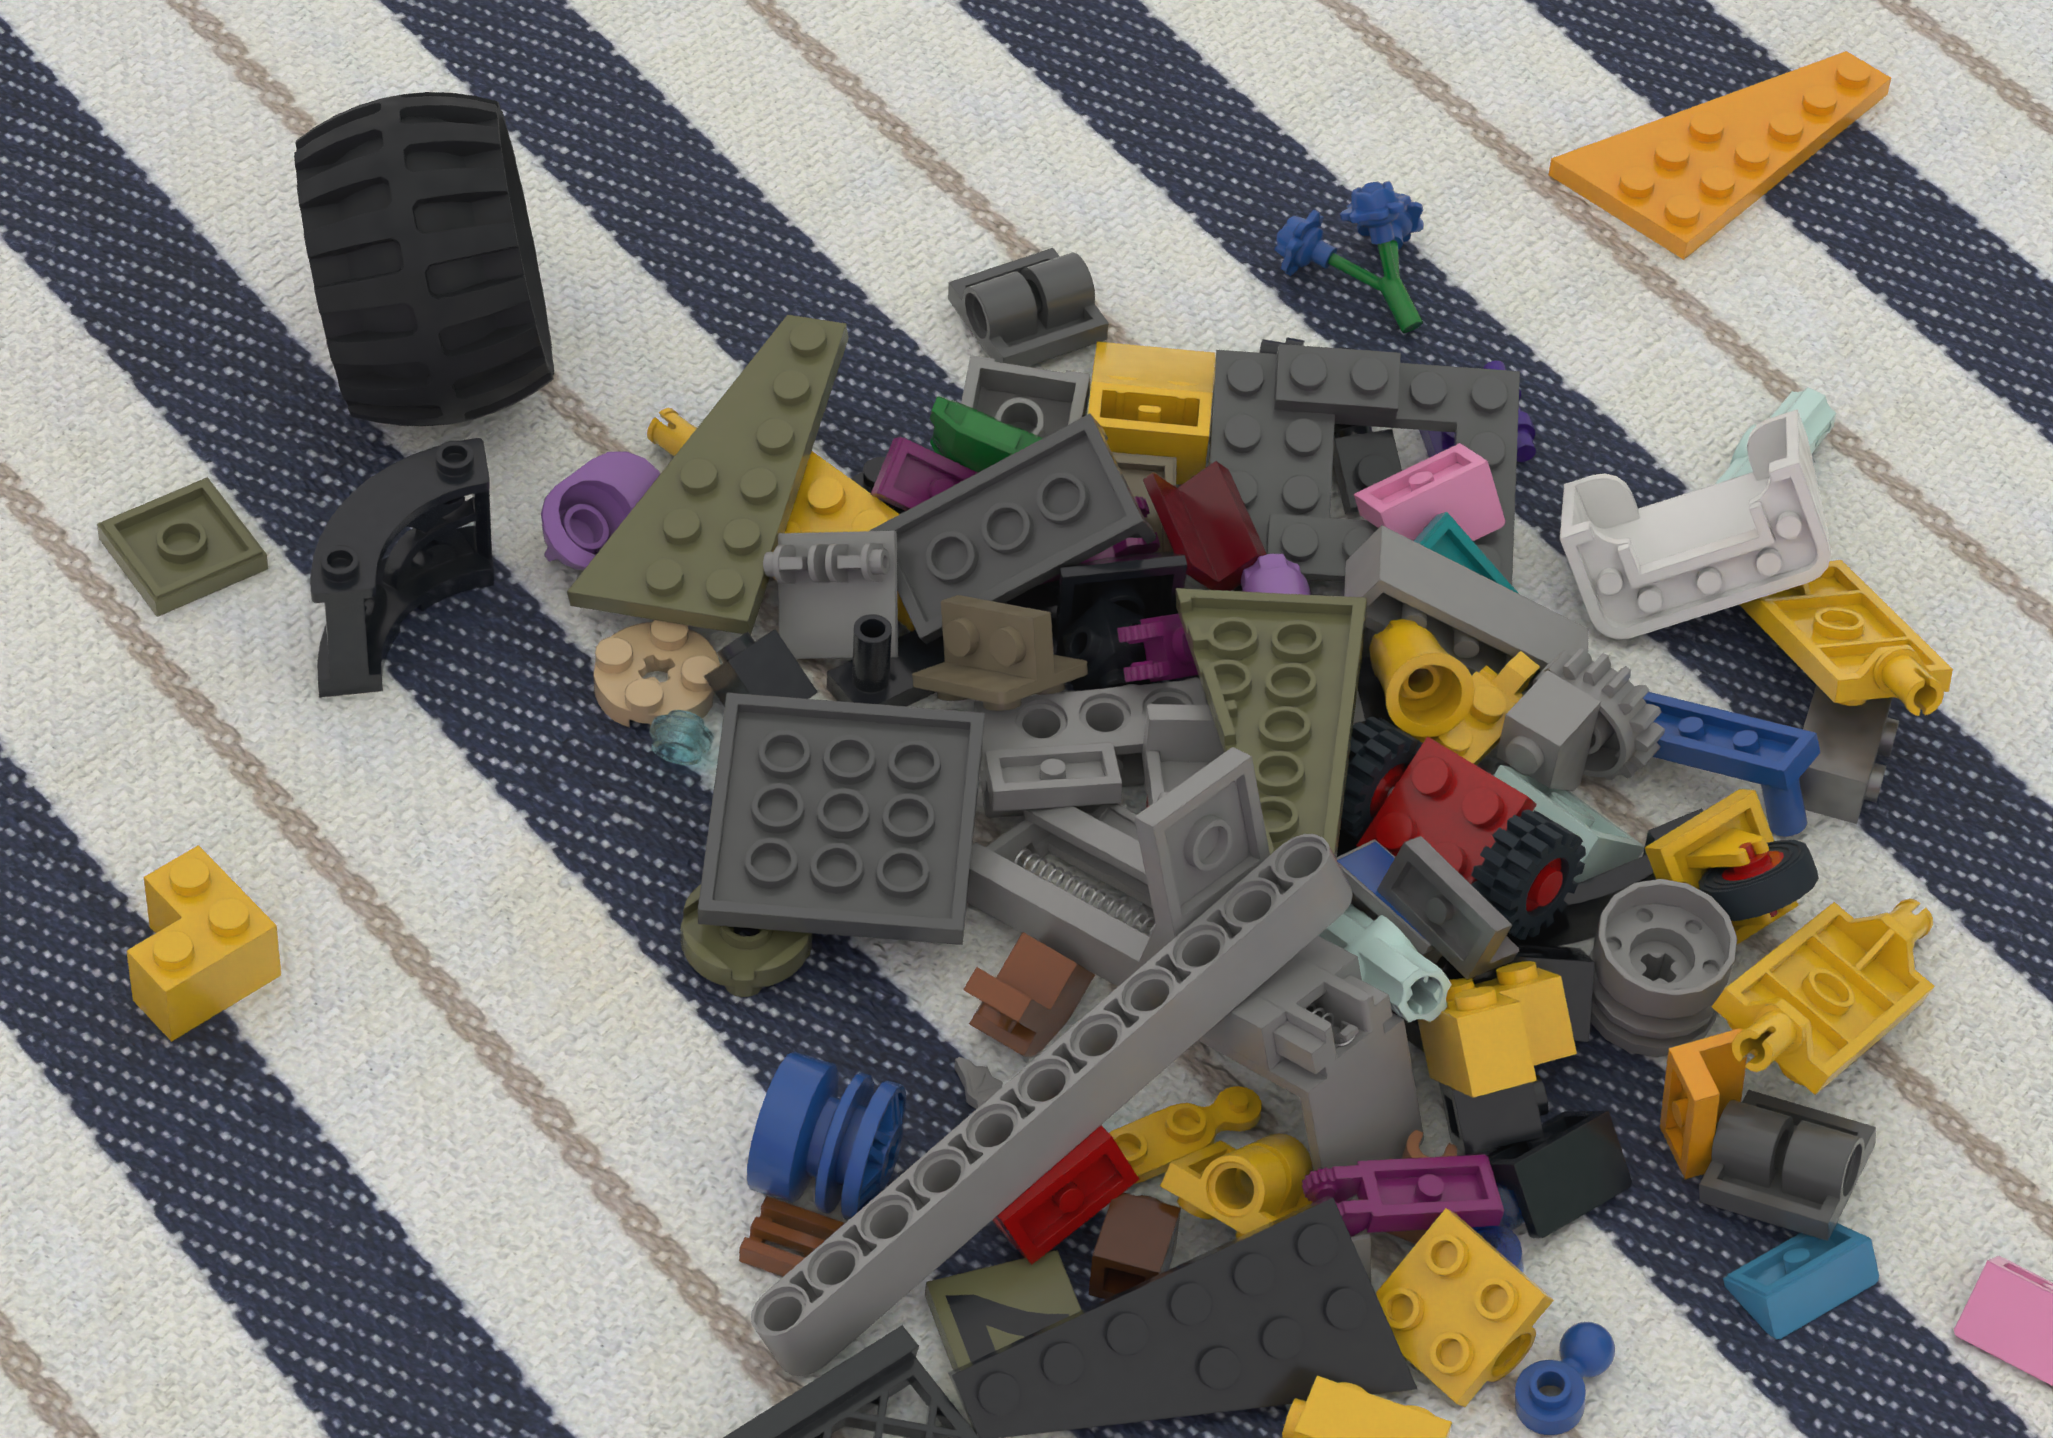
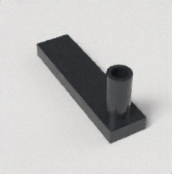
[826,584,1058,707]

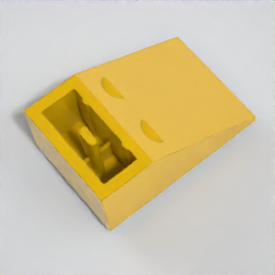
[1088,341,1215,485]

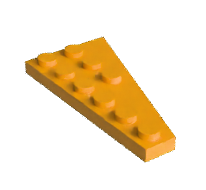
[1548,51,1891,260]

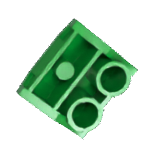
[930,396,1043,473]

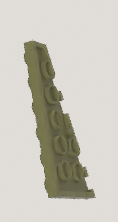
[567,315,849,635]
[1176,588,1367,858]

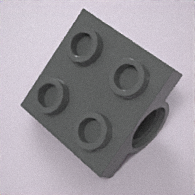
[948,248,1109,367]
[1699,1090,1876,1241]

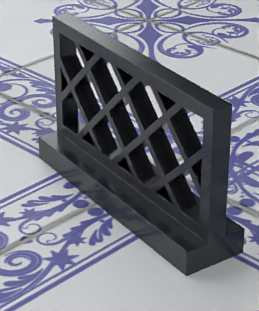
[723,1325,979,1438]

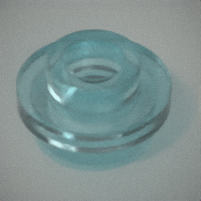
[649,710,714,765]

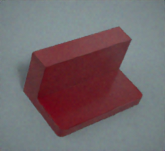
[1143,461,1267,591]

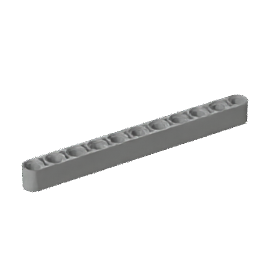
[751,834,1353,1376]

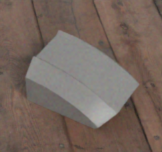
[961,355,1090,438]

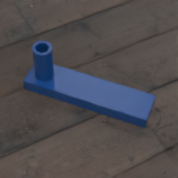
[1643,692,1820,837]

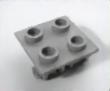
[763,531,898,659]

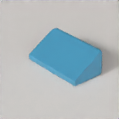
[1723,1223,1879,1339]

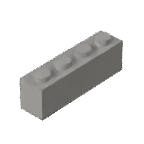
[1344,525,1588,695]

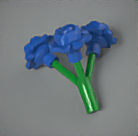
[1274,181,1424,333]

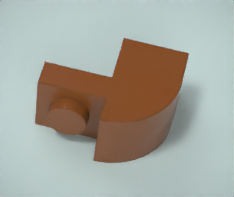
[963,932,1095,1057]

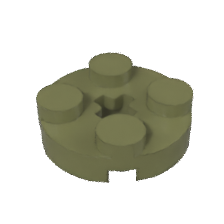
[680,884,812,997]

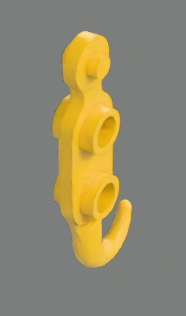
[1109,1086,1262,1184]

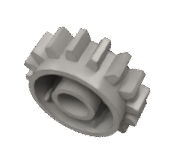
[1533,648,1665,780]

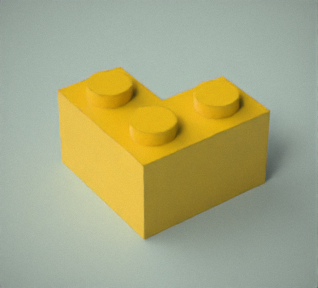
[127,845,281,1042]
[1418,961,1577,1098]

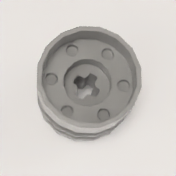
[1589,879,1737,1057]

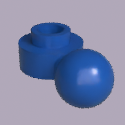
[1515,1322,1615,1435]

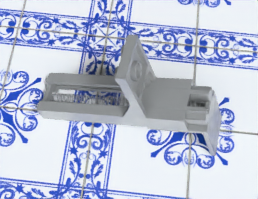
[967,747,1424,1201]

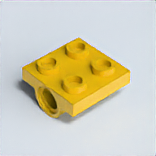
[1160,1133,1313,1238]
[1376,1208,1554,1407]

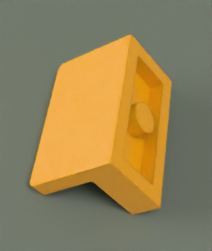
[1660,1028,1747,1179]

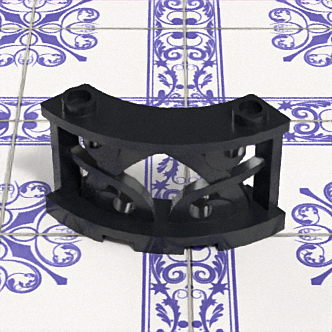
[310,438,494,698]

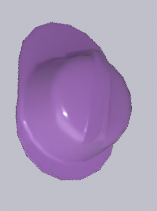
[541,451,660,570]

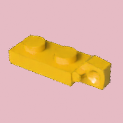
[1411,651,1540,766]

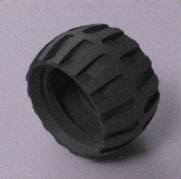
[294,92,554,426]

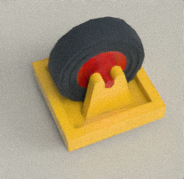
[1645,789,1819,945]

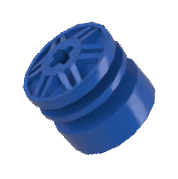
[747,1052,906,1220]

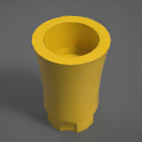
[1369,619,1475,737]

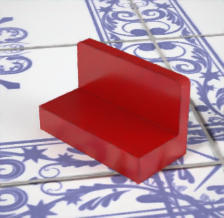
[992,1125,1140,1265]

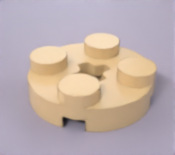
[594,620,720,733]

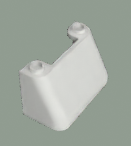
[1560,409,1831,640]

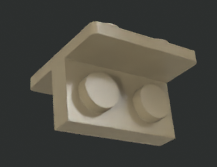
[912,595,1088,711]

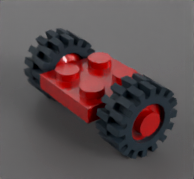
[1340,717,1586,940]

